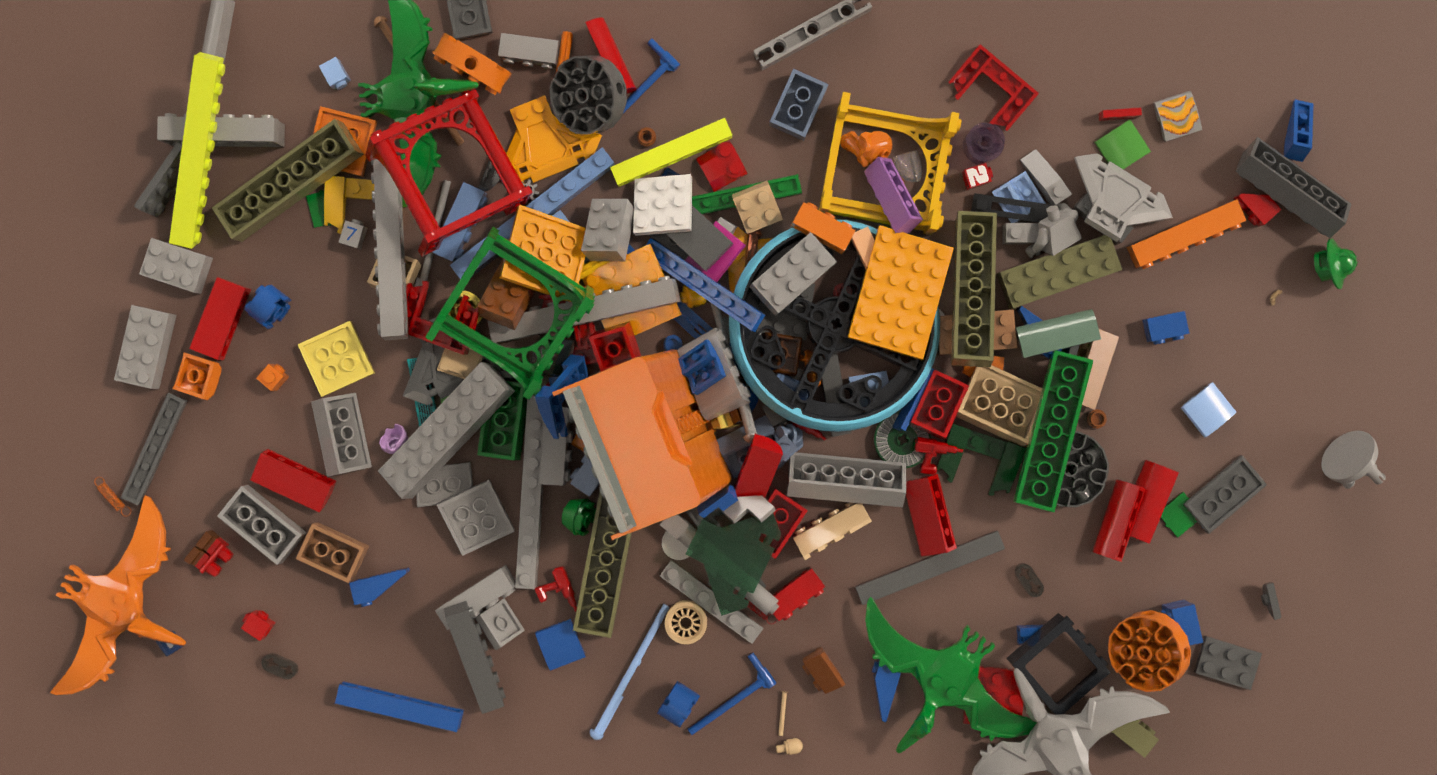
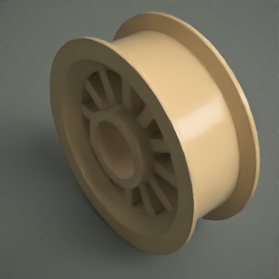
[665,600,707,644]

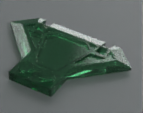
[685,513,781,616]

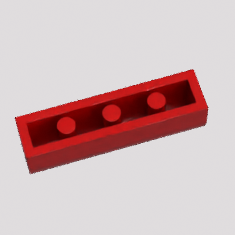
[585,17,637,95]
[189,277,251,360]
[734,434,783,498]
[250,449,337,513]
[1130,460,1179,544]
[906,474,957,557]
[1092,479,1146,562]

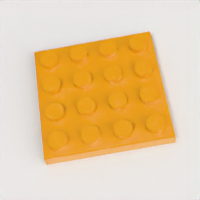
[499,205,586,302]
[582,244,682,335]

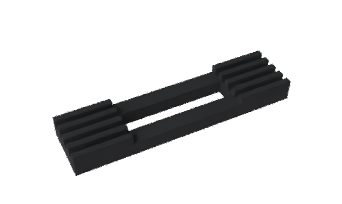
[971,193,1051,223]

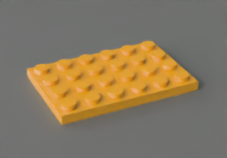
[847,225,954,360]

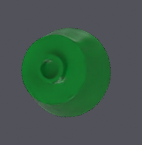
[562,499,596,536]

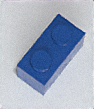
[1142,311,1190,345]

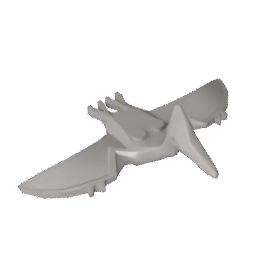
[972,668,1170,775]

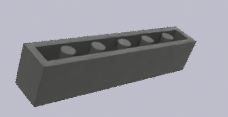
[444,601,506,714]

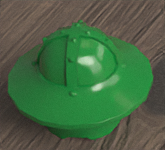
[1314,238,1358,289]

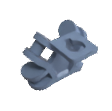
[776,424,803,469]

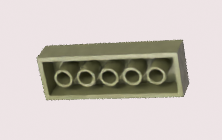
[996,235,1122,310]

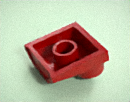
[696,140,748,192]

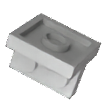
[475,598,525,650]

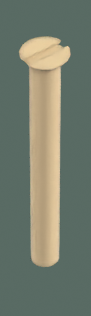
[778,691,788,736]

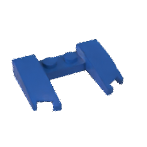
[535,354,588,439]

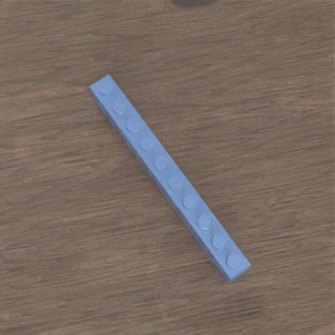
[450,147,615,279]

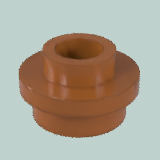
[637,127,656,147]

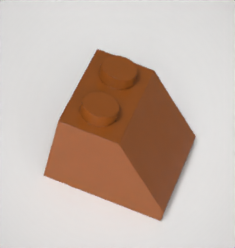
[802,647,846,694]

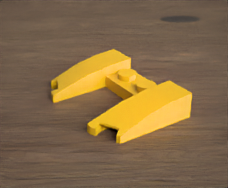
[324,176,375,234]

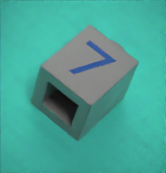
[339,219,368,250]

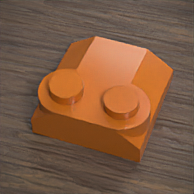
[172,352,221,400]

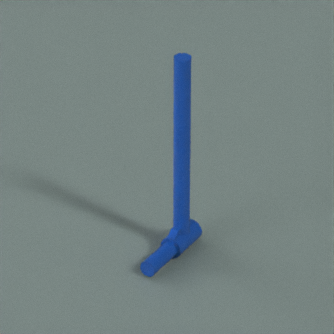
[606,38,680,131]
[688,652,777,735]

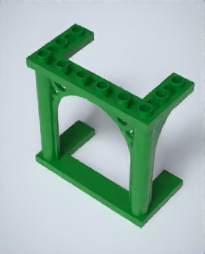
[425,227,595,400]

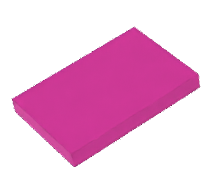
[685,221,746,282]

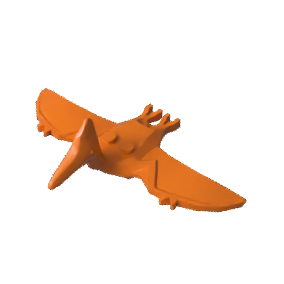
[50,495,186,695]

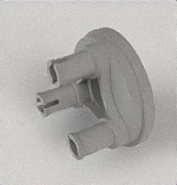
[1321,431,1386,489]

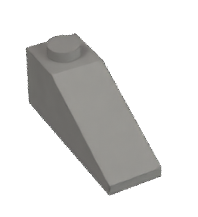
[1020,149,1072,206]
[1002,223,1039,245]

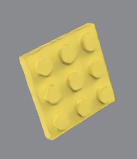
[298,321,375,397]

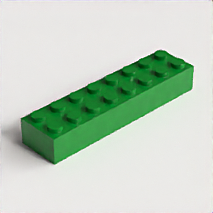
[1013,350,1094,513]

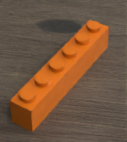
[1126,200,1246,269]

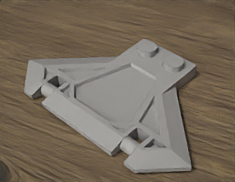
[1074,153,1173,242]

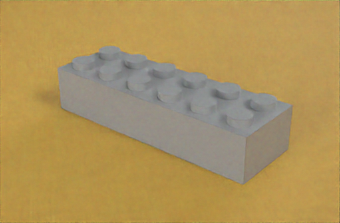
[157,113,285,147]
[787,452,906,507]

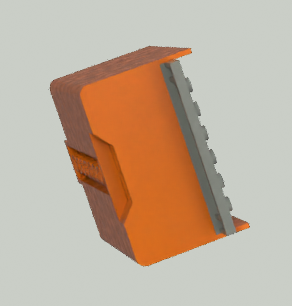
[552,349,732,540]

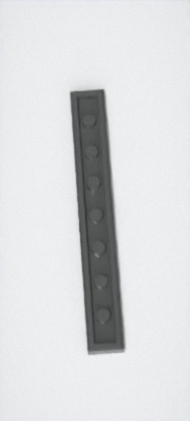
[855,531,1005,605]

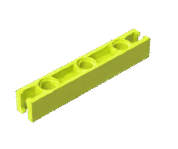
[610,118,733,187]

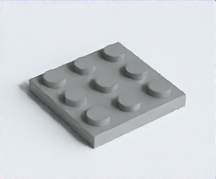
[437,479,515,556]

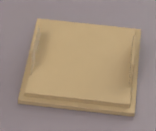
[437,348,483,379]

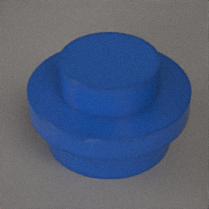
[663,335,682,351]

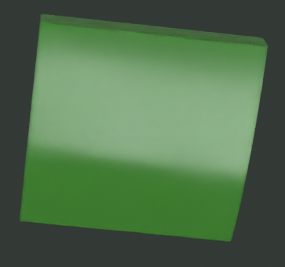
[1094,120,1151,169]

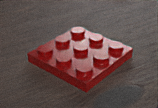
[963,666,1023,724]

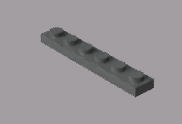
[121,393,188,505]

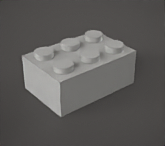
[581,199,634,262]
[139,238,213,294]

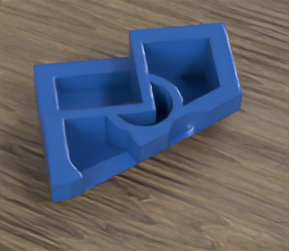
[697,485,738,518]

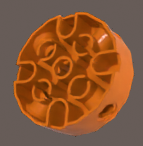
[432,33,512,95]
[1108,610,1191,692]

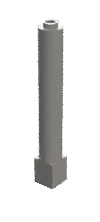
[660,514,779,615]

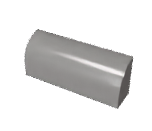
[202,0,235,77]

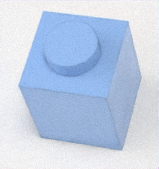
[319,57,351,90]

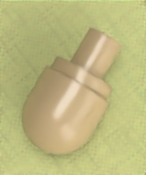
[776,738,803,755]

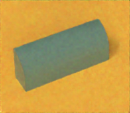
[1015,309,1101,358]

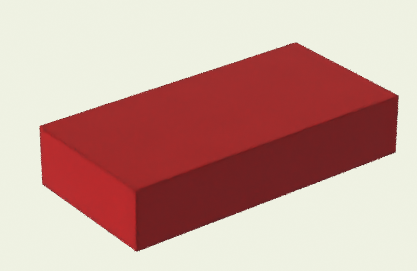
[1098,108,1142,121]

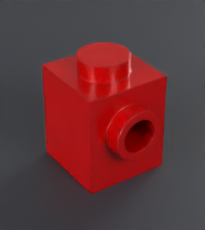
[241,610,276,641]

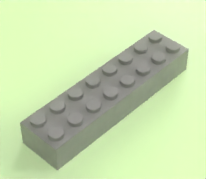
[378,362,515,499]

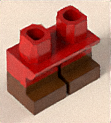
[184,530,234,577]

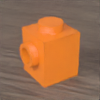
[256,364,289,391]

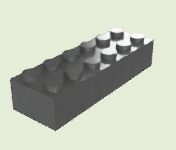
[1236,137,1352,238]

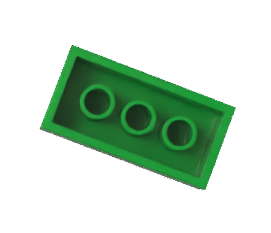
[477,381,527,461]

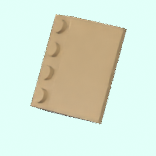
[956,365,1042,447]

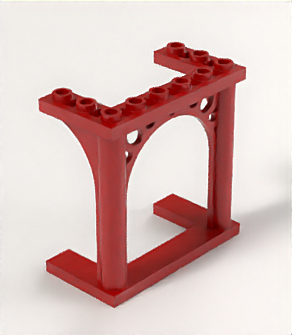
[365,89,533,257]

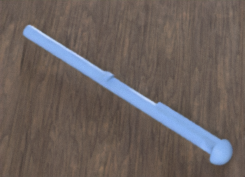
[590,603,670,740]

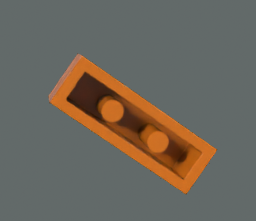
[790,202,856,254]

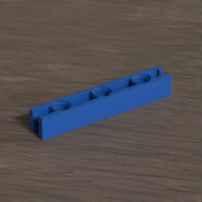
[335,681,464,732]

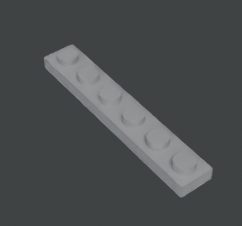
[660,560,763,644]

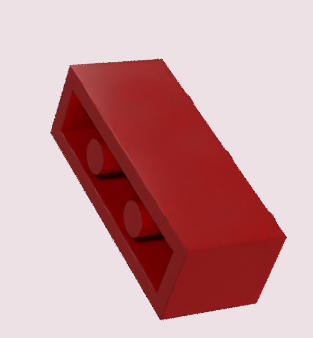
[773,566,825,621]

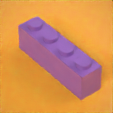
[864,157,923,234]

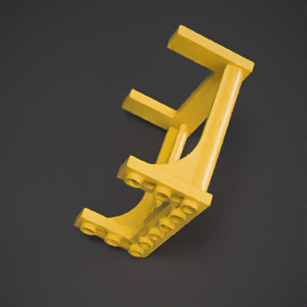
[819,92,962,235]

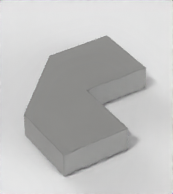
[721,496,776,524]

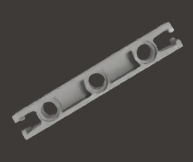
[753,0,872,71]

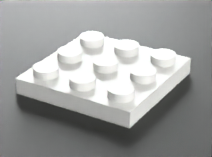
[633,174,692,236]

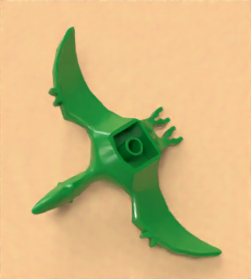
[358,0,479,208]
[865,597,1037,753]

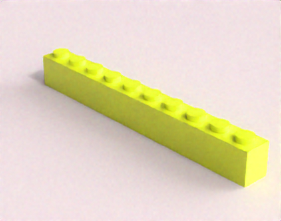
[169,52,225,249]

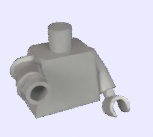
[1025,203,1082,258]

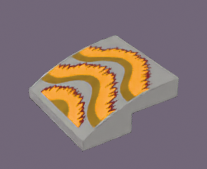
[1153,91,1202,141]

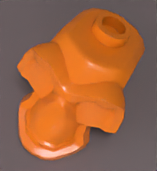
[840,131,892,167]

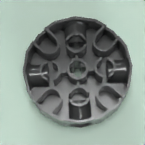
[549,55,627,134]
[1057,431,1109,508]

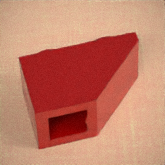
[1233,194,1282,227]

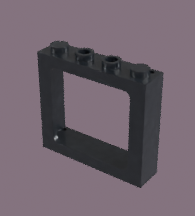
[1006,613,1111,715]

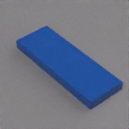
[892,368,934,431]

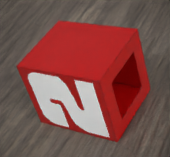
[961,163,993,190]

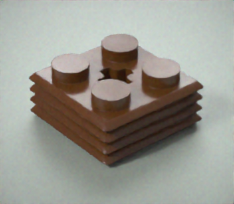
[760,332,802,377]

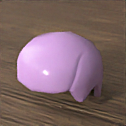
[379,424,408,454]

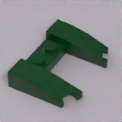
[937,424,1026,496]

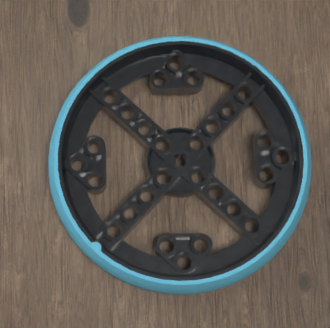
[729,220,940,432]

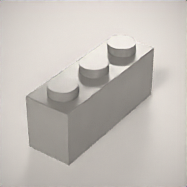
[498,33,560,69]

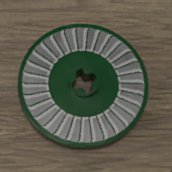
[874,411,931,468]

